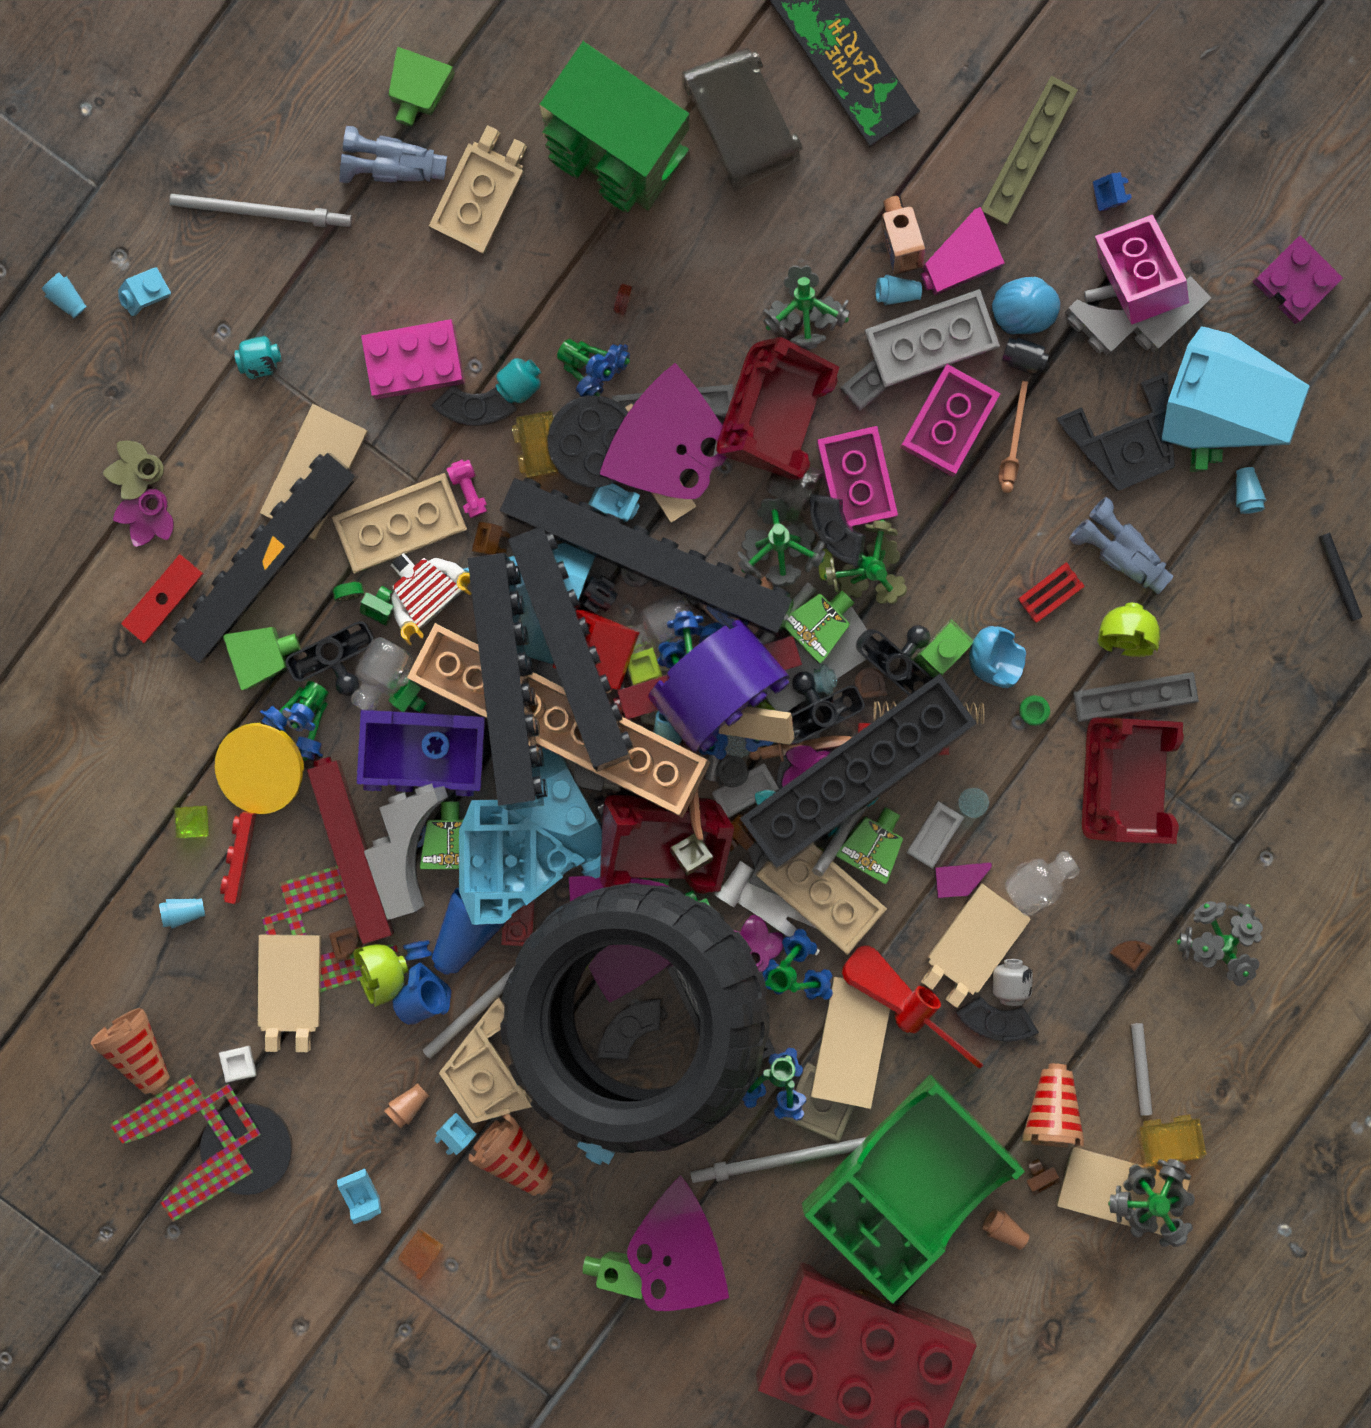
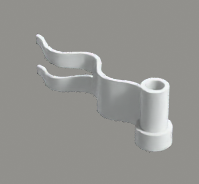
[714,861,820,955]

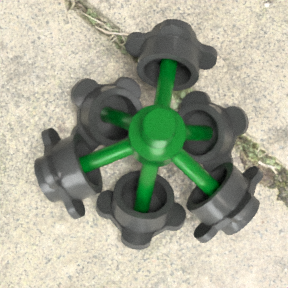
[1108,1159,1195,1247]

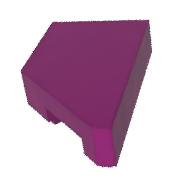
[935,862,992,898]

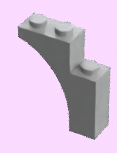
[1065,276,1211,356]
[364,783,448,920]

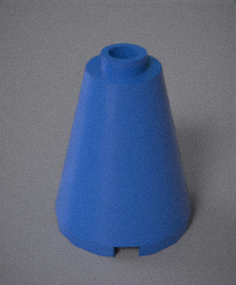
[432,888,505,975]

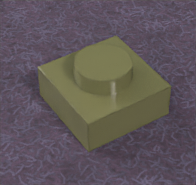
[670,833,713,876]

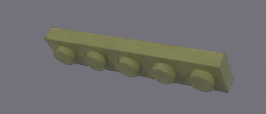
[981,76,1078,226]

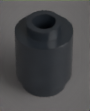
[1001,337,1049,375]

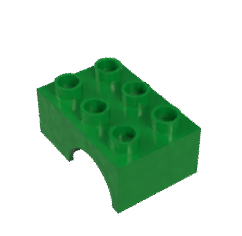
[539,41,689,213]
[801,1074,1025,1304]

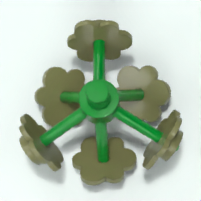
[824,520,907,604]

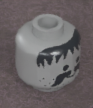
[993,959,1033,1006]

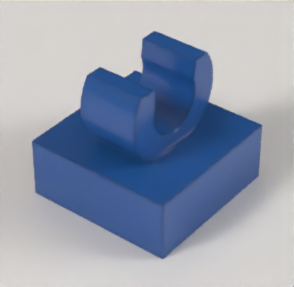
[1093,172,1132,211]

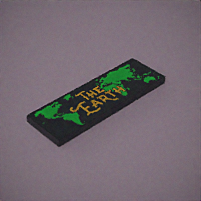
[768,0,920,148]

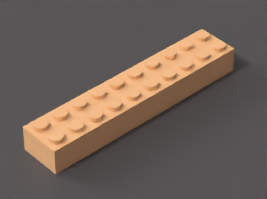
[407,623,710,818]

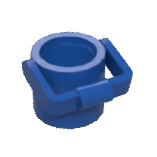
[392,963,451,1025]

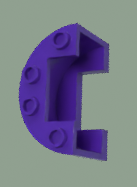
[648,619,790,753]
[357,710,485,796]

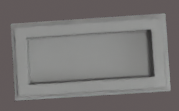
[712,763,779,818]
[906,801,964,869]

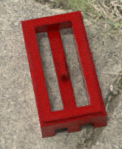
[1017,562,1085,623]

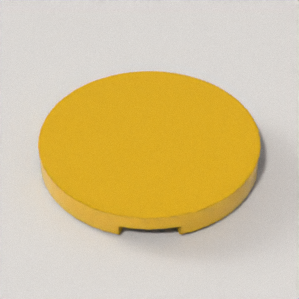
[215,723,304,814]

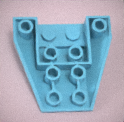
[1162,326,1310,449]

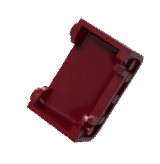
[716,337,840,480]
[1082,717,1184,844]
[600,795,734,894]

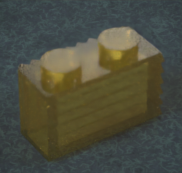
[512,411,560,479]
[1137,1115,1207,1167]

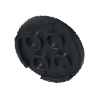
[547,395,628,488]
[200,1103,293,1195]

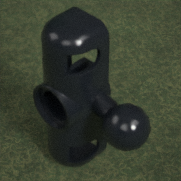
[285,621,375,696]
[856,625,933,696]
[787,671,865,745]

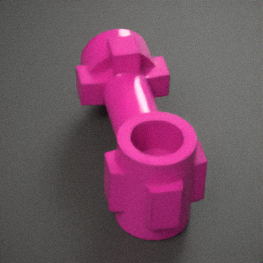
[447,459,487,518]

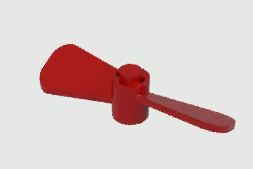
[842,946,984,1069]

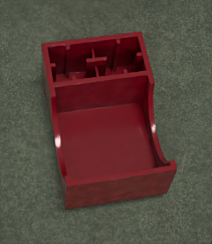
[756,1262,977,1428]

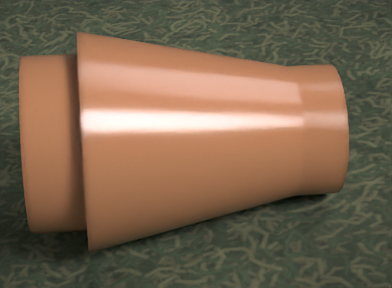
[384,1084,430,1128]
[983,1209,1030,1250]

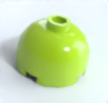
[1097,603,1160,657]
[353,944,408,1007]

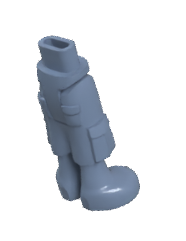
[339,126,447,183]
[1069,497,1173,594]

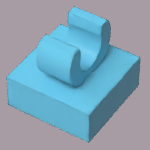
[435,1113,477,1155]

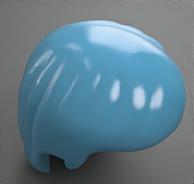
[992,277,1060,334]
[969,626,1026,688]

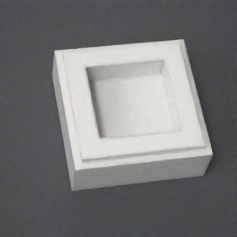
[219,1046,257,1083]

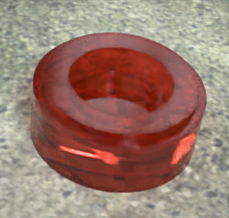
[614,283,633,316]

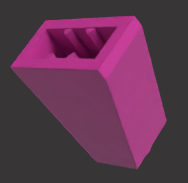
[921,207,1004,296]

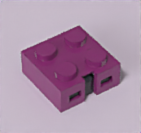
[1252,235,1343,324]

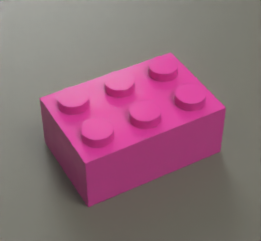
[1095,215,1189,325]
[361,319,465,399]
[900,364,1001,477]
[816,426,898,528]

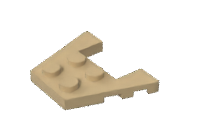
[439,997,532,1124]

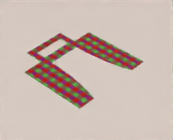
[262,866,400,992]
[110,1075,261,1222]

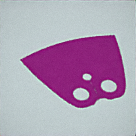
[600,363,727,499]
[569,876,671,1003]
[627,1175,729,1311]

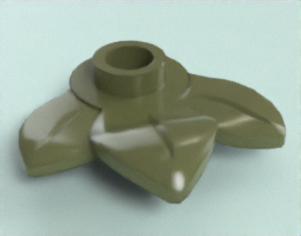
[103,441,164,500]

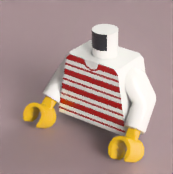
[391,553,472,645]

